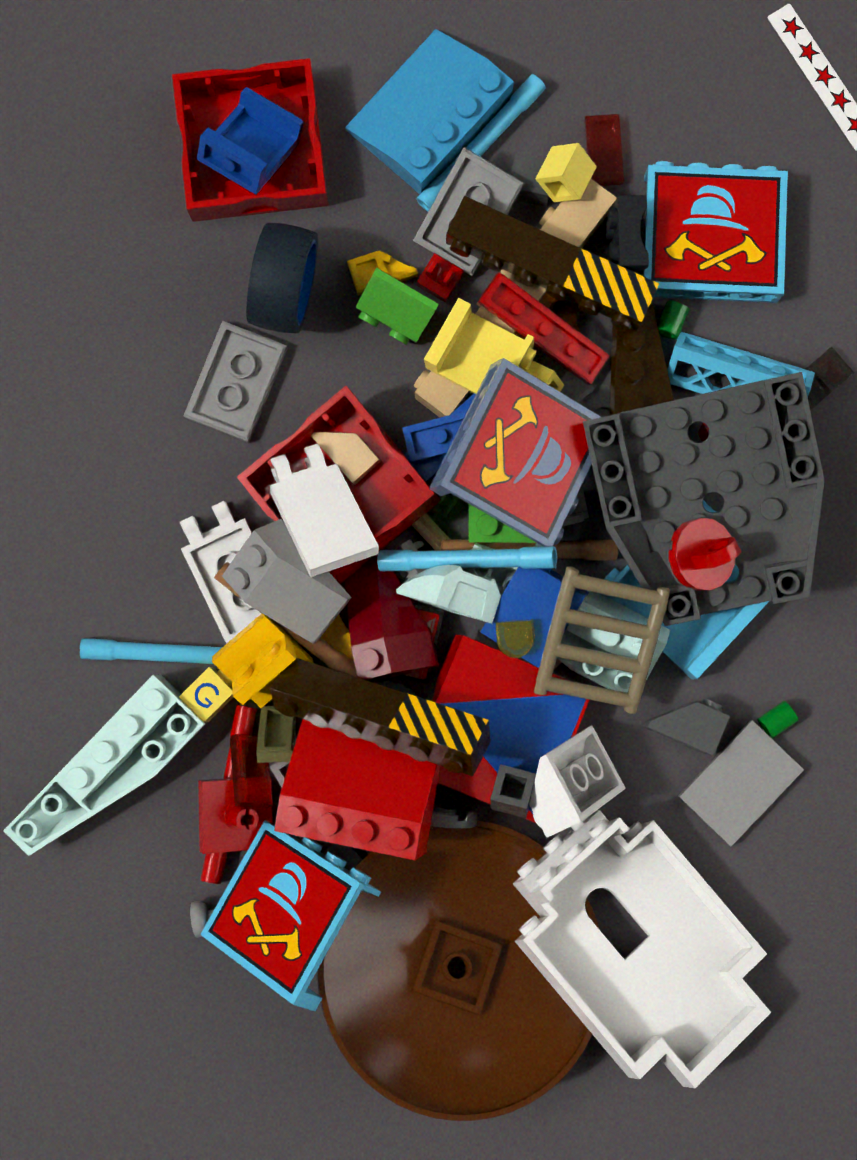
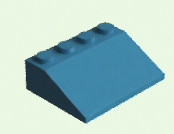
[345,29,514,194]

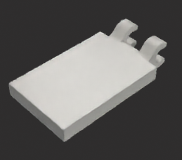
[270,443,379,578]
[180,501,261,644]

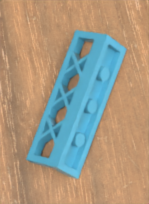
[667,332,815,398]

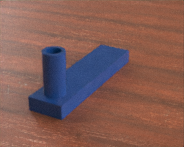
[402,411,467,463]

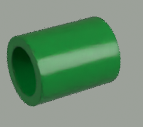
[657,300,689,339]
[758,701,799,739]

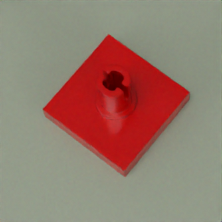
[198,776,272,854]

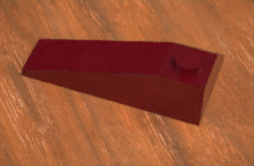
[345,549,439,682]

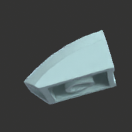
[396,565,501,624]

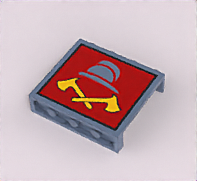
[429,358,601,547]

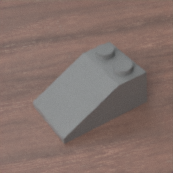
[222,519,352,644]

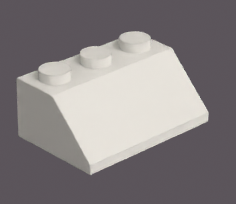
[529,725,626,838]

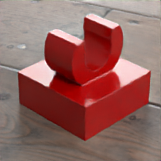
[416,253,464,303]

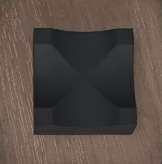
[605,195,649,275]

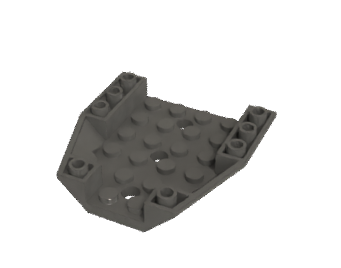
[583,372,825,626]

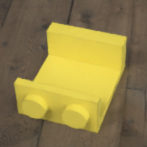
[424,298,537,394]

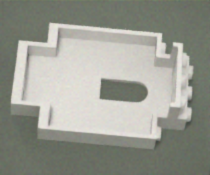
[513,810,771,1088]

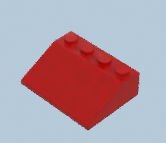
[274,719,440,861]

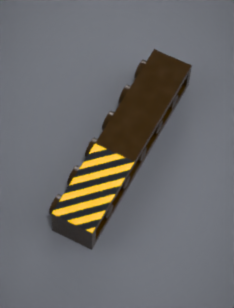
[446,196,659,330]
[270,658,491,776]

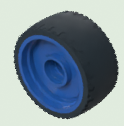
[246,223,318,334]

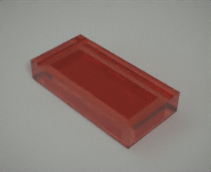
[584,114,624,186]
[230,734,273,809]

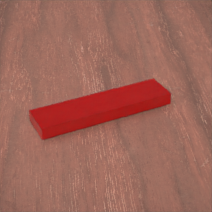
[478,272,610,385]

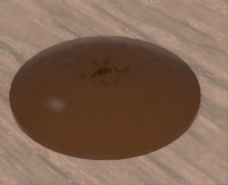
[317,821,600,1121]

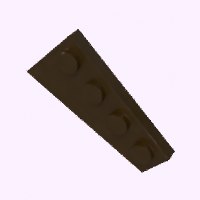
[609,301,674,415]

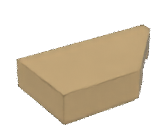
[311,432,381,485]

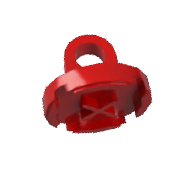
[669,518,742,591]

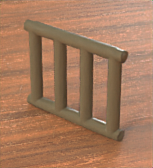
[534,566,671,714]

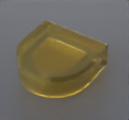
[495,619,535,658]

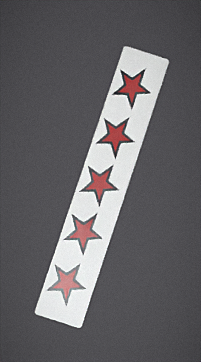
[767,4,857,151]

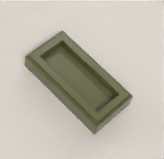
[256,706,297,763]

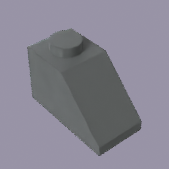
[643,698,730,756]

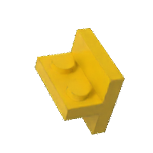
[212,613,313,708]

